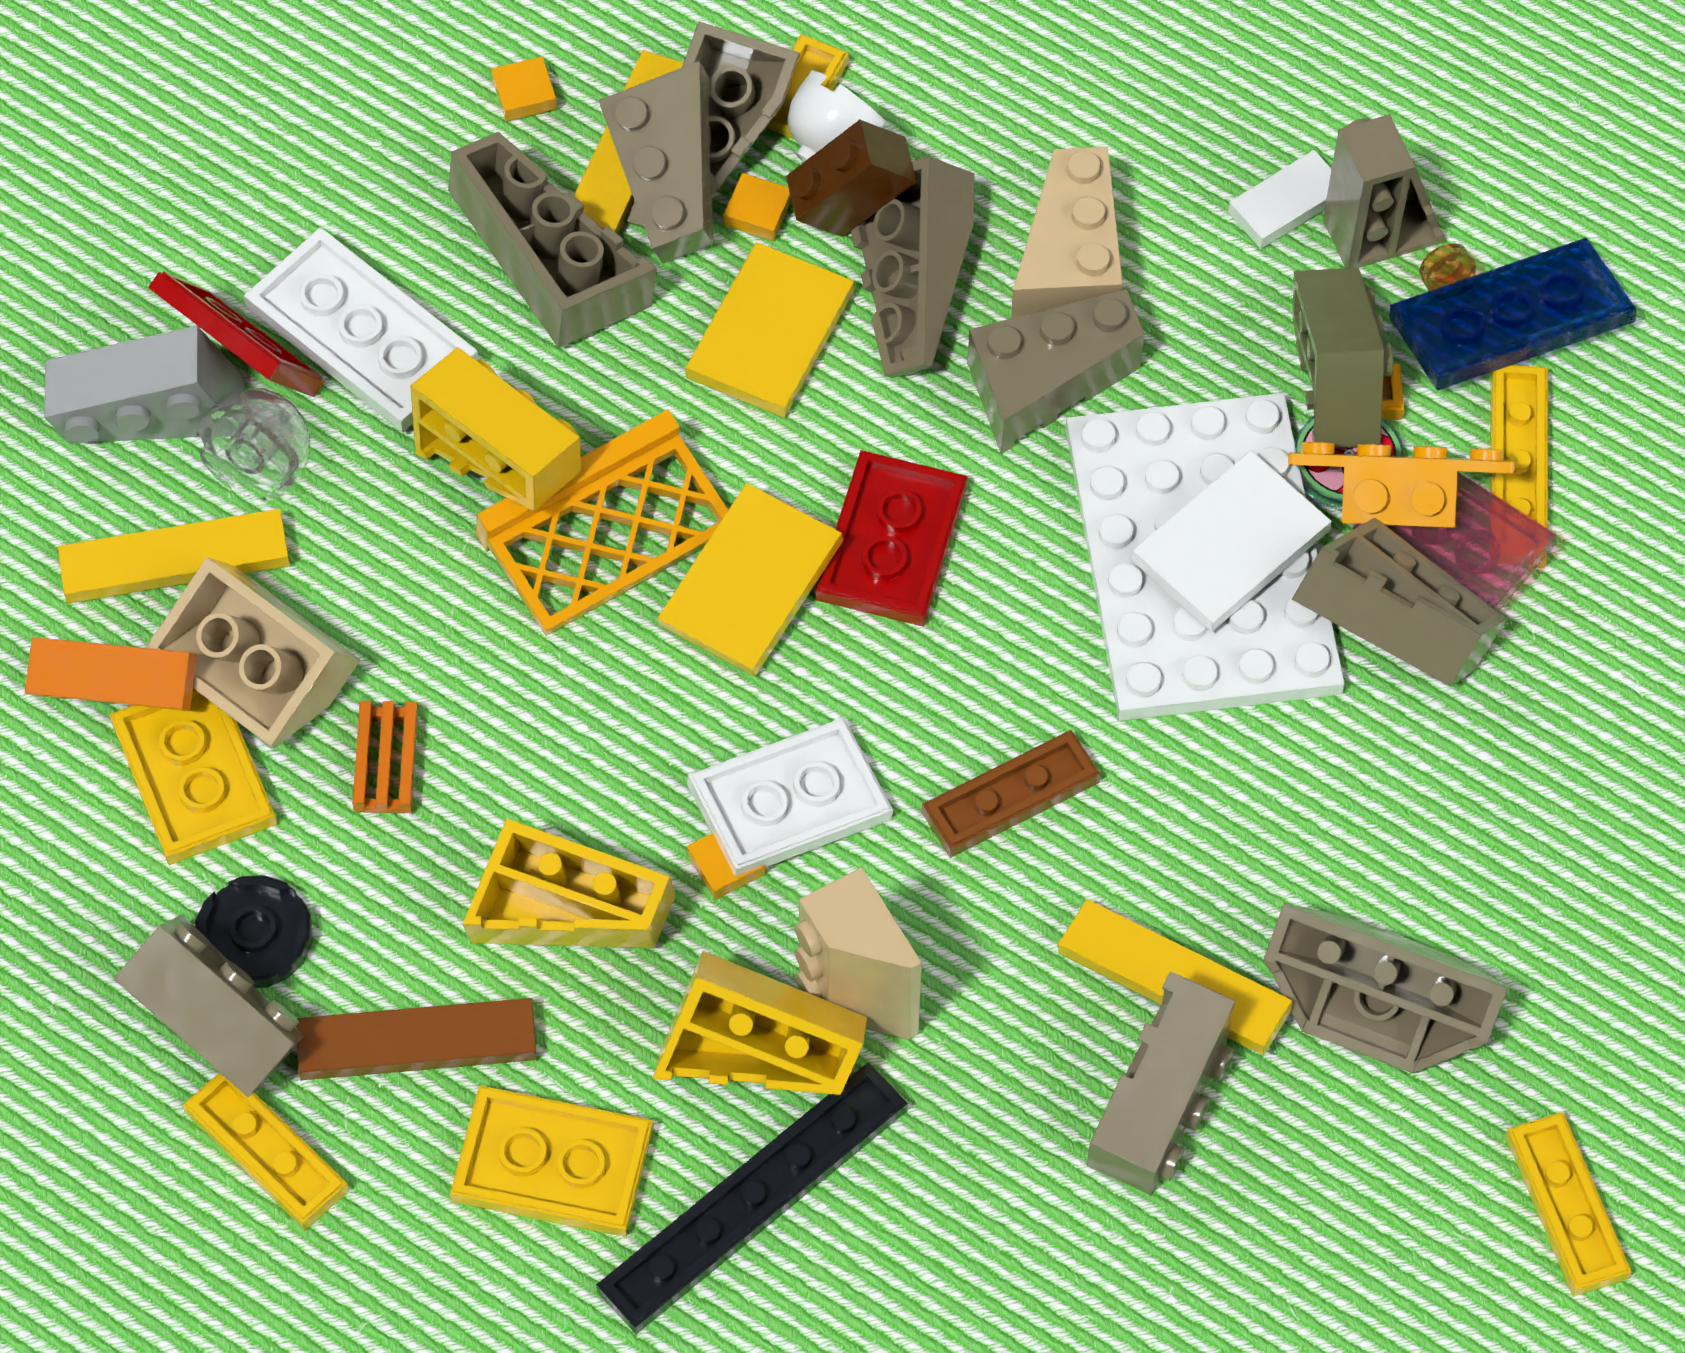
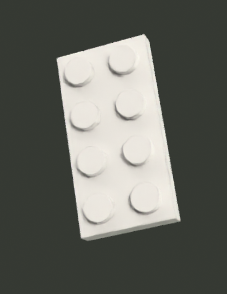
[244,227,479,433]

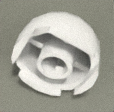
[787,70,895,162]

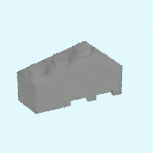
[44,325,244,443]

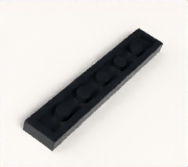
[596,1062,908,1335]

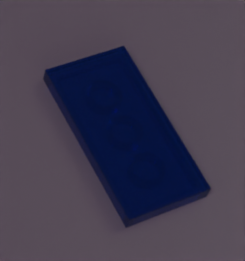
[1389,238,1636,391]

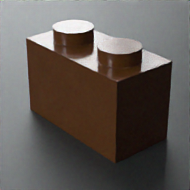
[786,119,917,237]

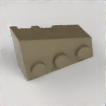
[598,61,713,263]
[1323,114,1447,268]
[1291,518,1507,686]
[113,914,304,1097]

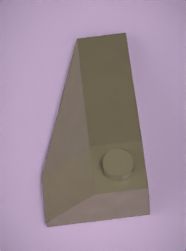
[850,156,974,378]

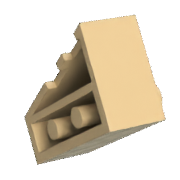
[1011,146,1123,318]

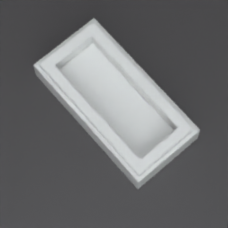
[1228,150,1331,249]

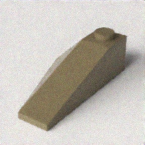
[627,21,800,229]

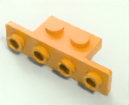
[1288,442,1515,528]

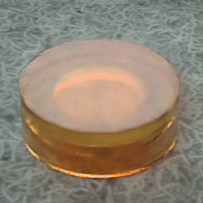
[1419,243,1477,297]

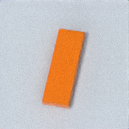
[24,637,197,711]

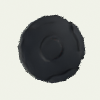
[195,875,312,988]

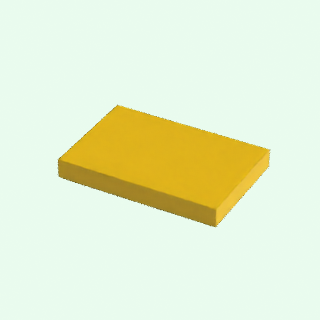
[685,242,854,418]
[657,483,844,677]
[109,688,277,865]
[450,1085,653,1237]

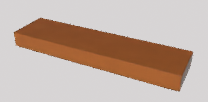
[296,998,537,1081]

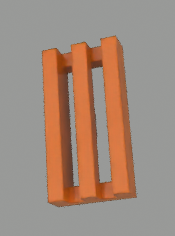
[352,701,418,813]

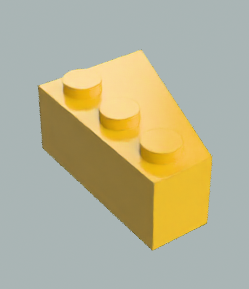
[410,347,581,511]
[462,818,676,948]
[652,951,867,1095]

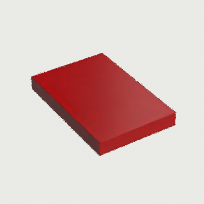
[148,271,325,397]
[816,450,968,627]

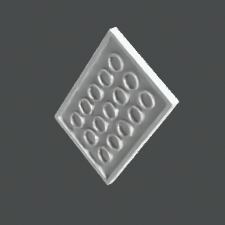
[1065,393,1344,721]

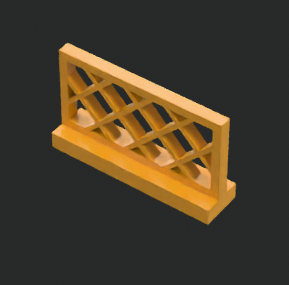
[475,409,728,636]

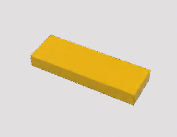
[183,1072,349,1231]
[1505,1112,1632,1297]

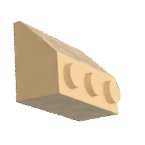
[146,557,360,748]
[794,867,922,1040]

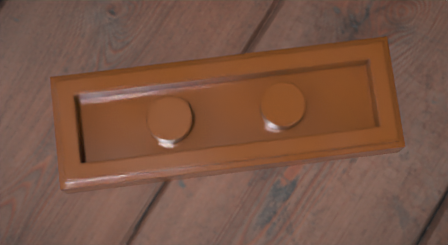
[922,730,1100,858]

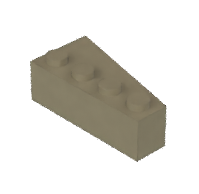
[448,132,657,348]

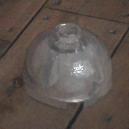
[196,387,311,500]

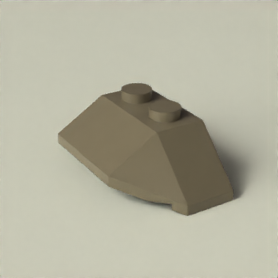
[1264,903,1509,1073]

